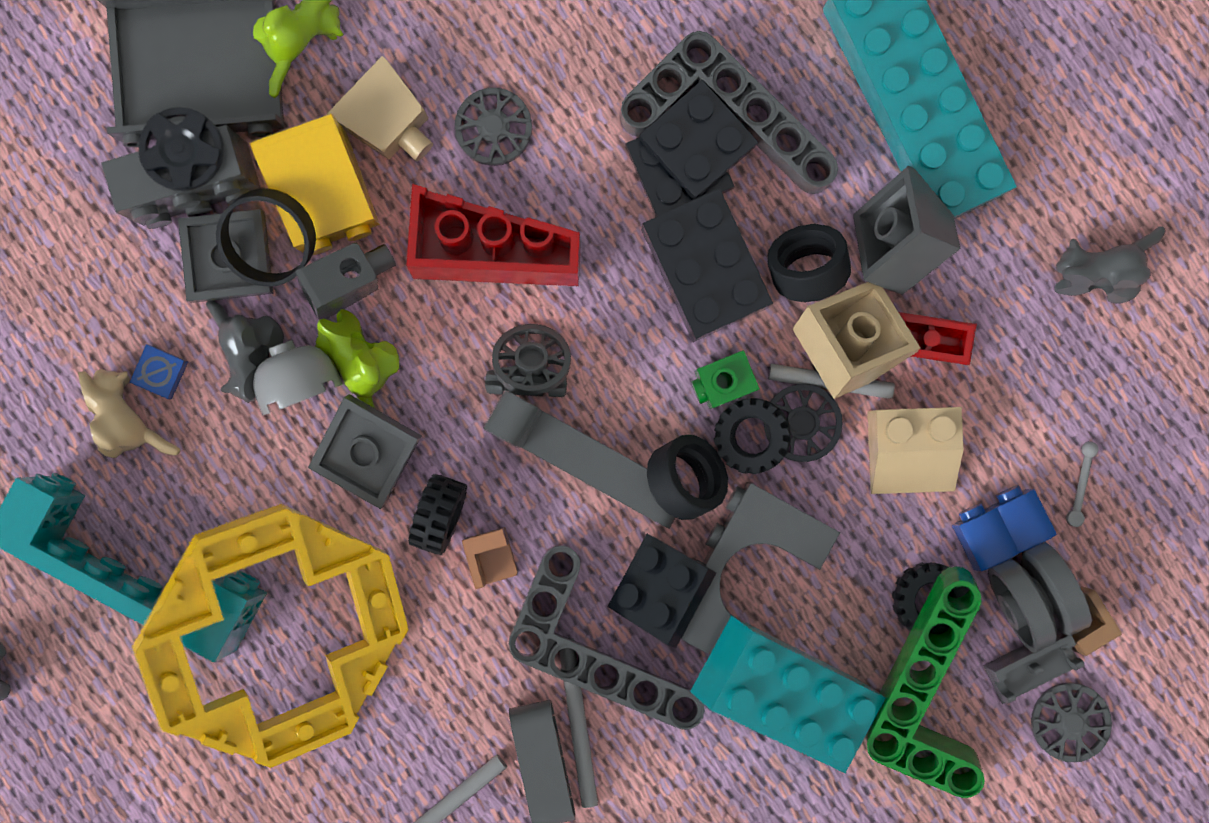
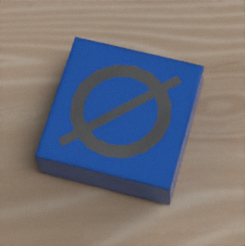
[130,344,188,400]

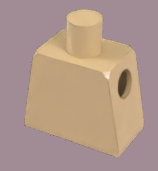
[327,56,433,162]

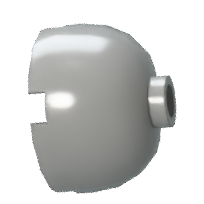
[253,340,343,415]

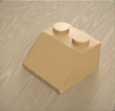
[792,282,920,399]
[867,407,963,494]

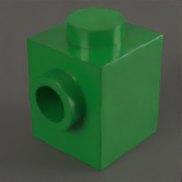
[691,350,760,409]

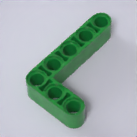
[865,566,985,798]

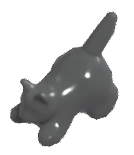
[1054,226,1166,304]
[206,301,284,403]

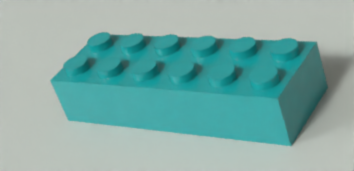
[822,0,1017,219]

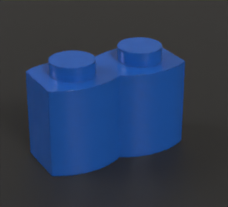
[952,485,1057,572]

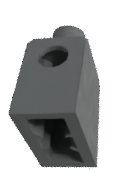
[295,242,396,320]

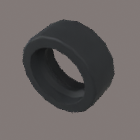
[768,224,851,303]
[647,435,728,520]

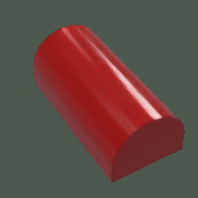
[898,312,977,366]

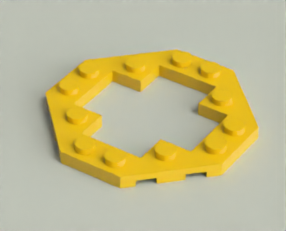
[132,504,409,768]

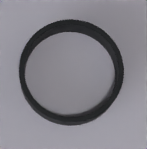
[216,189,316,287]

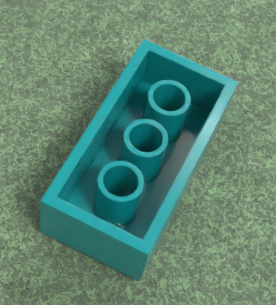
[690,615,886,773]

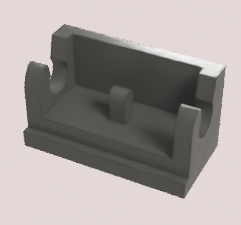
[983,630,1085,704]

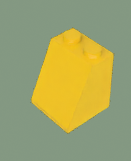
[250,114,380,255]

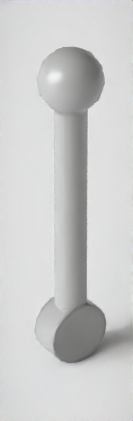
[1066,441,1099,527]

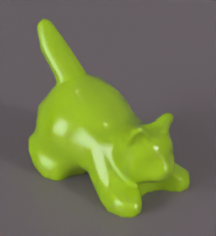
[253,0,344,99]
[315,309,400,408]

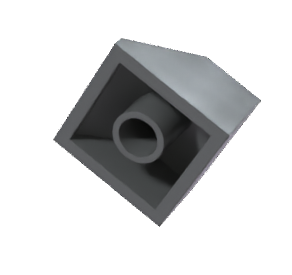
[853,166,961,295]

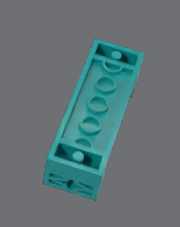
[0,473,268,663]

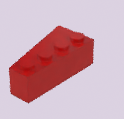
[406,184,581,286]

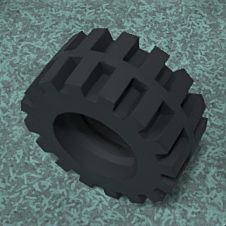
[714,398,792,474]
[408,474,467,556]
[892,562,969,635]

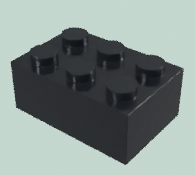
[641,188,773,342]

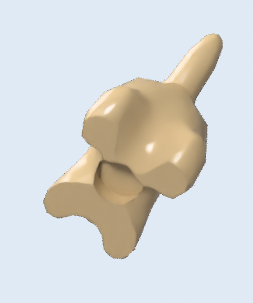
[78,369,180,458]

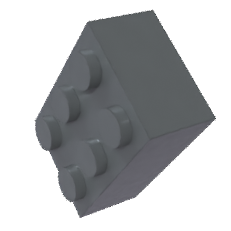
[101,125,261,229]

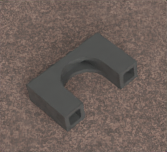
[681,482,841,655]

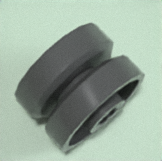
[988,542,1092,653]

